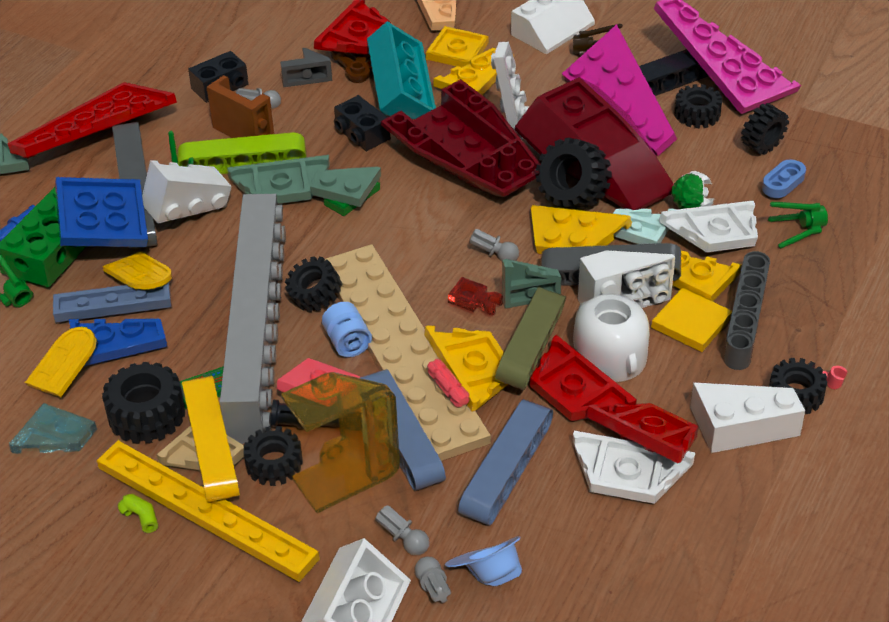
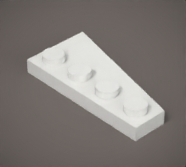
[491,42,529,140]

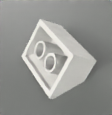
[511,0,595,54]
[301,538,411,622]

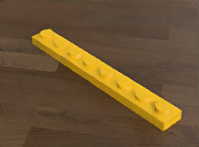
[96,440,320,582]

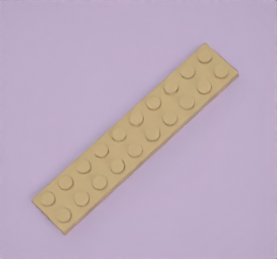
[325,244,491,461]

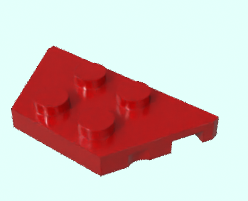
[313,0,391,54]
[530,335,637,421]
[587,403,699,464]

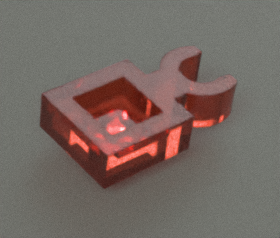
[448,277,503,315]

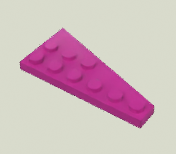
[654,0,801,114]
[562,24,677,156]

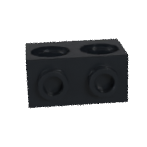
[188,51,249,103]
[334,95,391,152]

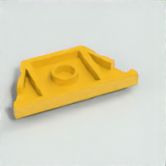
[531,205,632,254]
[424,325,508,412]

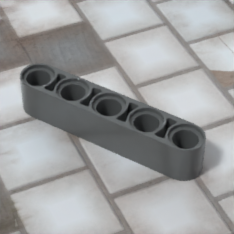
[541,243,681,285]
[724,251,770,370]

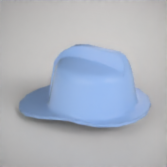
[445,536,522,586]

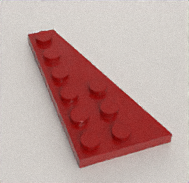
[7,82,177,158]

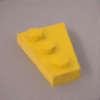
[672,251,742,302]

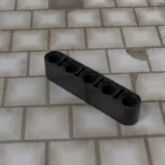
[639,49,709,96]

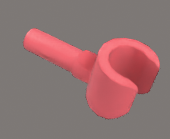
[822,366,847,389]

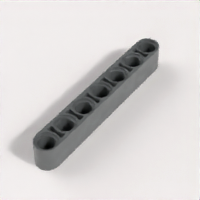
[112,122,158,250]

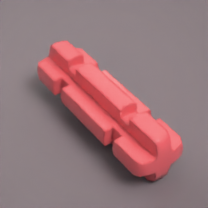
[427,359,469,407]

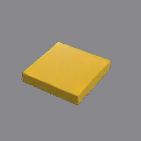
[425,26,489,68]
[651,288,732,352]

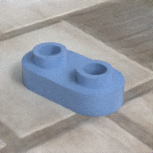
[762,159,806,199]

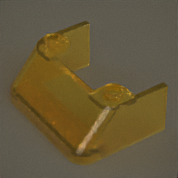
[281,372,400,513]

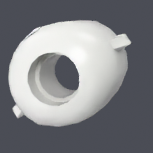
[573,294,650,382]

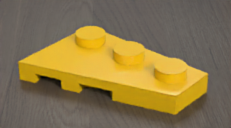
[433,47,514,95]

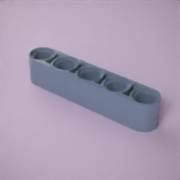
[357,369,446,491]
[458,399,553,526]

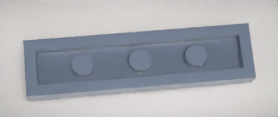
[53,282,172,323]

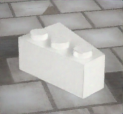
[142,160,232,223]
[690,382,805,453]

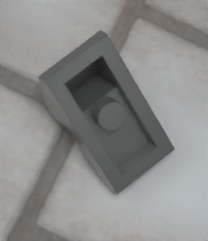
[280,48,332,87]

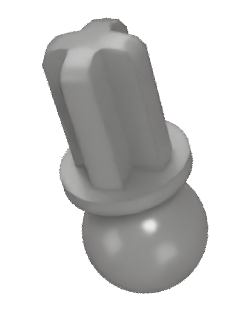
[236,88,281,109]
[470,229,519,261]
[375,505,430,555]
[415,556,451,603]

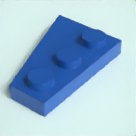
[68,319,168,366]

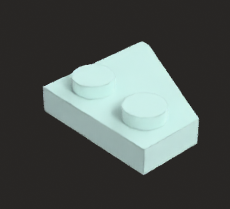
[613,208,677,244]

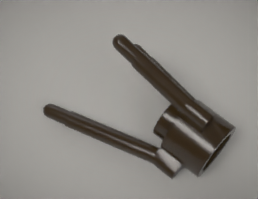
[573,24,623,58]

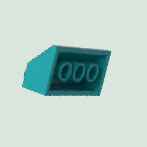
[367,21,436,119]

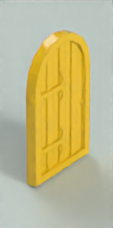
[103,252,172,290]
[25,327,97,398]

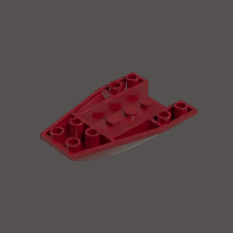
[515,77,674,210]
[381,79,541,197]

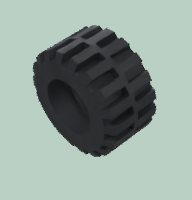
[536,138,612,209]
[102,362,185,444]

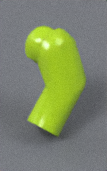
[118,494,158,533]

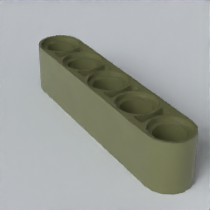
[495,287,566,390]

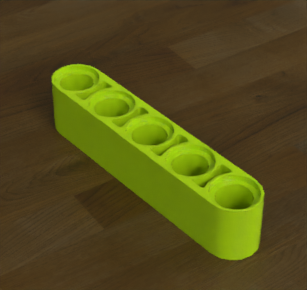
[177,132,307,174]

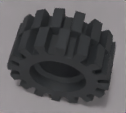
[675,84,722,129]
[741,103,789,155]
[285,256,342,312]
[769,358,827,414]
[243,426,303,486]

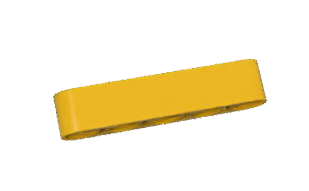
[182,376,240,503]

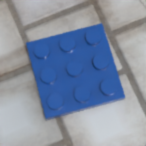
[55,177,148,247]

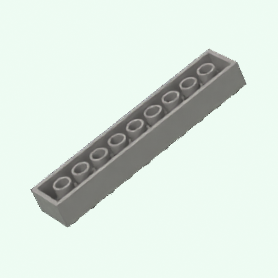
[220,194,286,444]

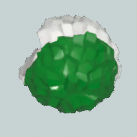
[671,171,715,209]

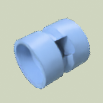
[322,302,372,357]

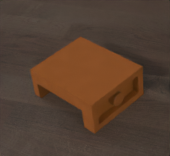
[207,75,274,138]

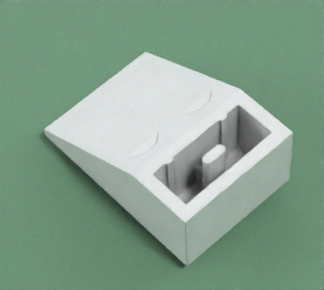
[578,250,675,308]

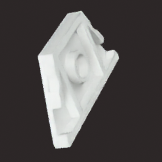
[659,201,758,252]
[573,431,695,504]

